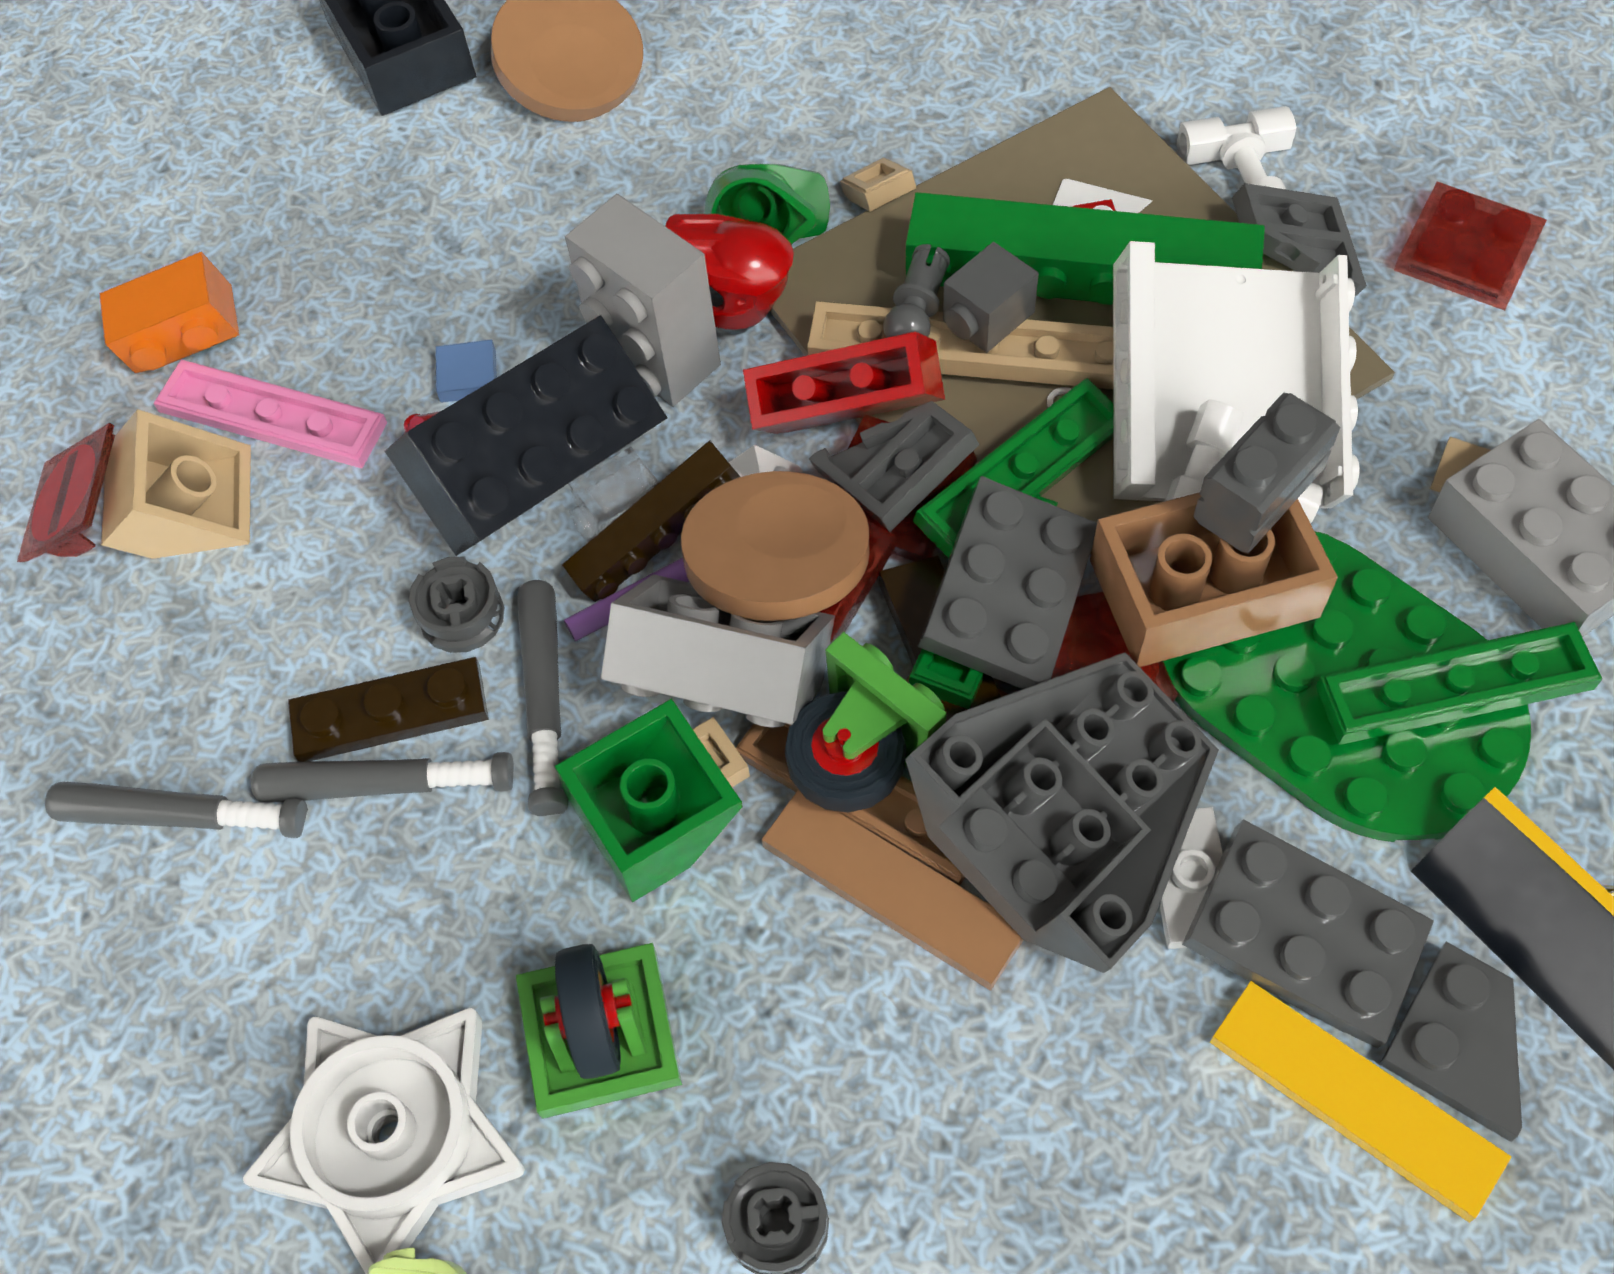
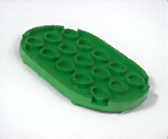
[1158,531,1531,842]

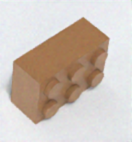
[1090,492,1338,667]

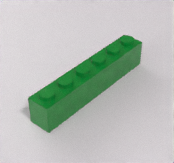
[906,192,1265,305]

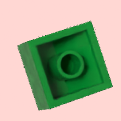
[554,698,743,903]

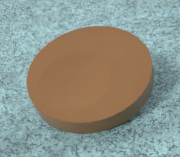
[491,0,643,122]
[681,471,869,621]

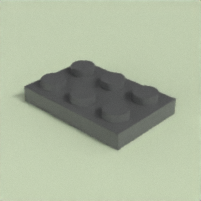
[918,476,1097,689]
[1182,819,1434,1048]

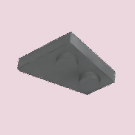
[1232,183,1367,296]
[809,401,980,532]
[1379,941,1522,1142]

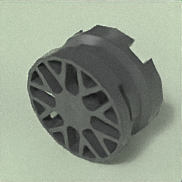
[409,556,505,653]
[722,1162,829,1274]

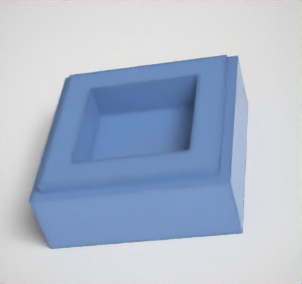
[436,339,497,403]

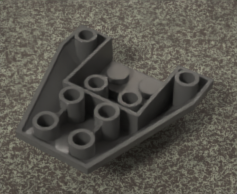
[905,653,1219,973]

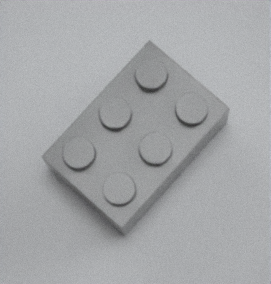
[565,193,721,407]
[1428,419,1614,638]
[601,574,835,727]

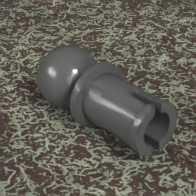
[883,244,950,338]

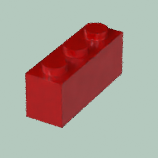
[743,331,945,434]

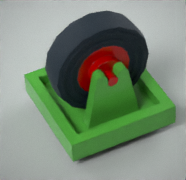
[785,632,946,813]
[516,943,682,1119]

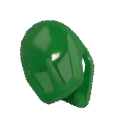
[704,164,830,245]

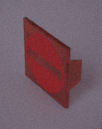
[17,423,115,562]

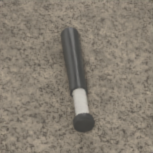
[517,580,568,816]
[251,752,514,803]
[45,781,308,838]

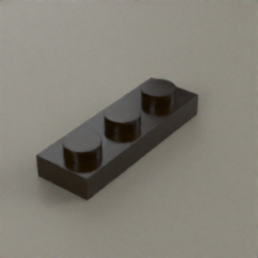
[288,657,489,762]

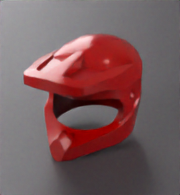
[665,214,794,330]

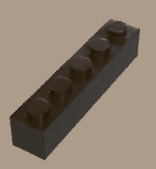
[562,440,740,602]

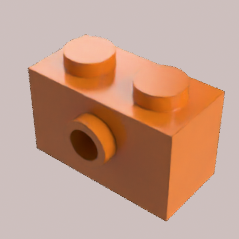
[99,251,239,373]

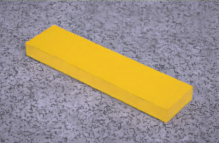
[1209,981,1512,1223]

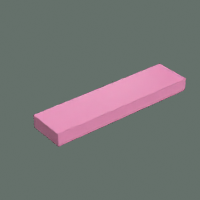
[153,360,387,468]

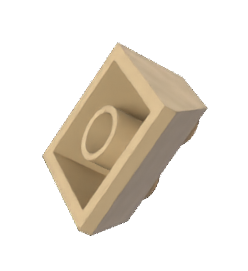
[101,409,251,559]

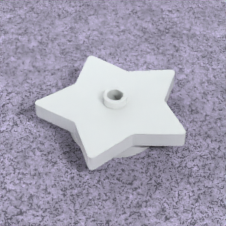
[243,1008,525,1274]

